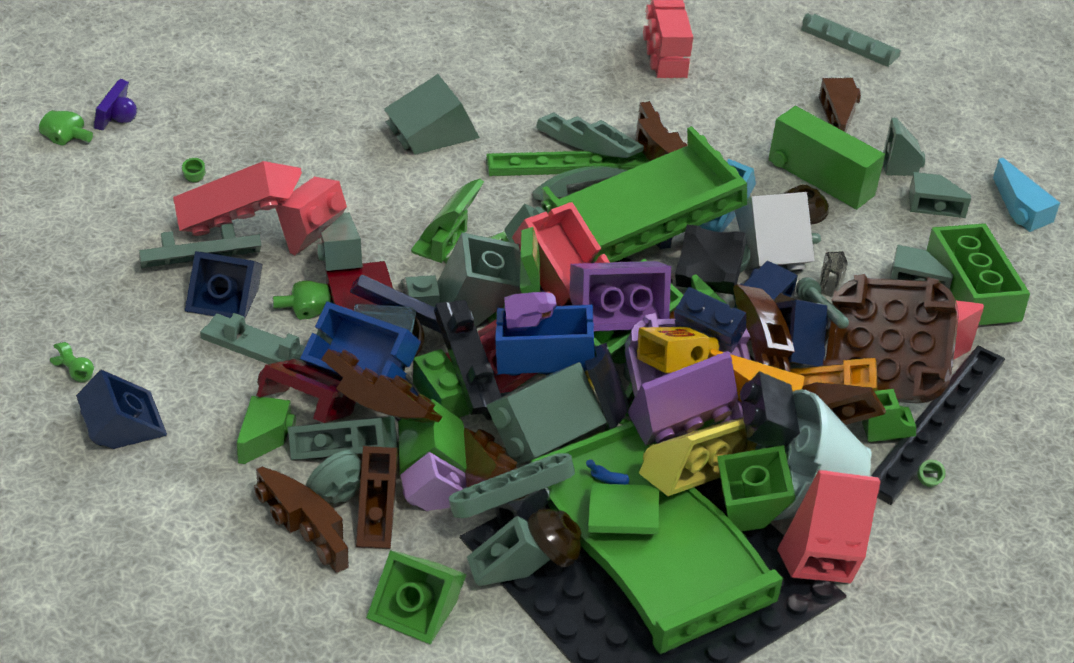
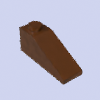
[819,78,861,133]
[802,382,886,425]
[356,446,398,549]

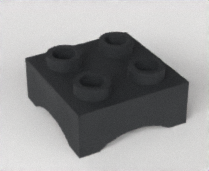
[675,224,746,295]

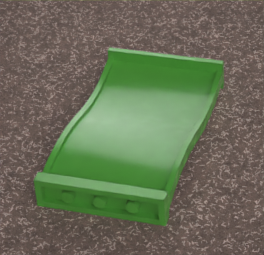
[531,421,783,654]

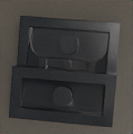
[585,343,629,429]

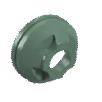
[306,450,362,504]

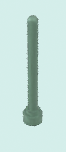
[795,277,849,329]

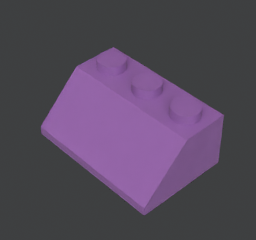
[569,261,671,331]
[628,351,738,446]

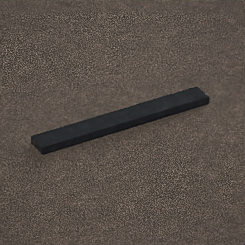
[871,345,1005,505]

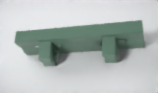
[139,223,262,268]
[200,313,311,379]

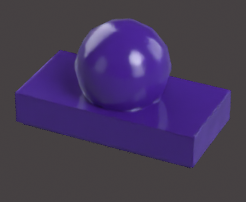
[93,78,137,131]

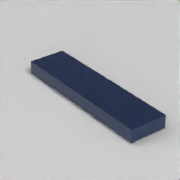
[350,275,464,334]

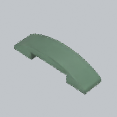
[532,166,628,200]

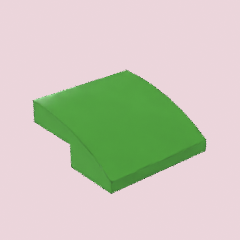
[420,179,484,244]
[520,227,540,293]
[588,484,659,534]

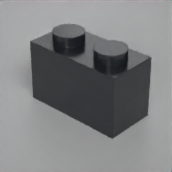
[740,371,800,448]

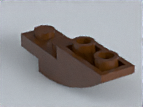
[635,101,687,161]
[733,284,795,372]
[321,349,442,422]
[254,467,349,574]

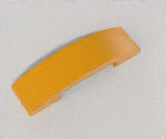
[790,358,877,391]

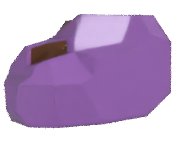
[504,292,556,332]

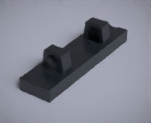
[434,300,501,415]

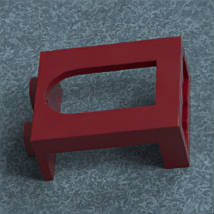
[256,359,356,423]

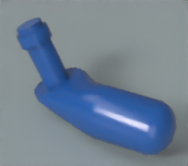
[586,459,630,485]

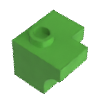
[862,389,916,442]

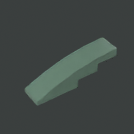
[536,112,644,158]

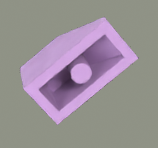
[400,452,467,511]

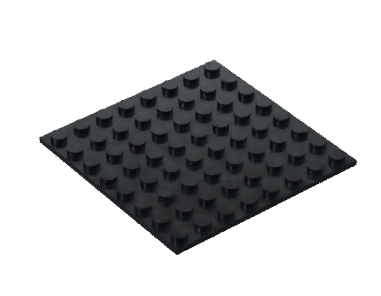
[460,436,847,663]

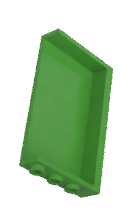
[541,126,747,263]

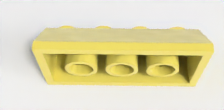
[639,417,757,496]

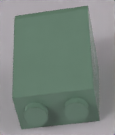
[384,74,480,155]
[437,232,521,326]
[486,362,607,464]

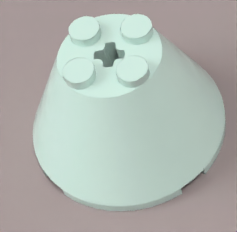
[755,389,872,520]

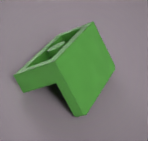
[411,210,468,263]

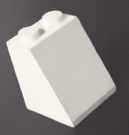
[734,192,815,271]

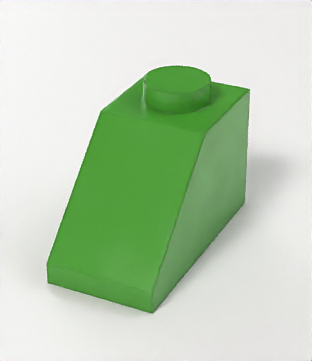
[237,396,296,464]

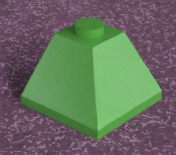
[366,550,467,644]

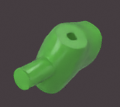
[39,110,93,146]
[273,280,331,320]

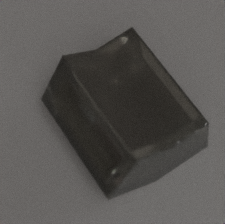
[820,251,848,298]

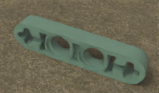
[449,453,575,518]

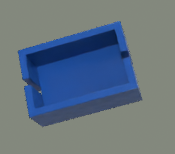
[300,301,421,379]
[495,305,595,376]

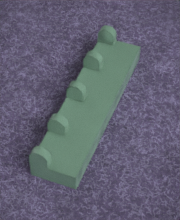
[801,13,901,67]

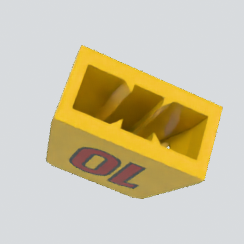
[637,327,719,373]

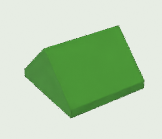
[398,399,466,474]

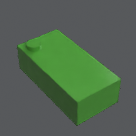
[768,105,885,210]
[926,223,1030,325]

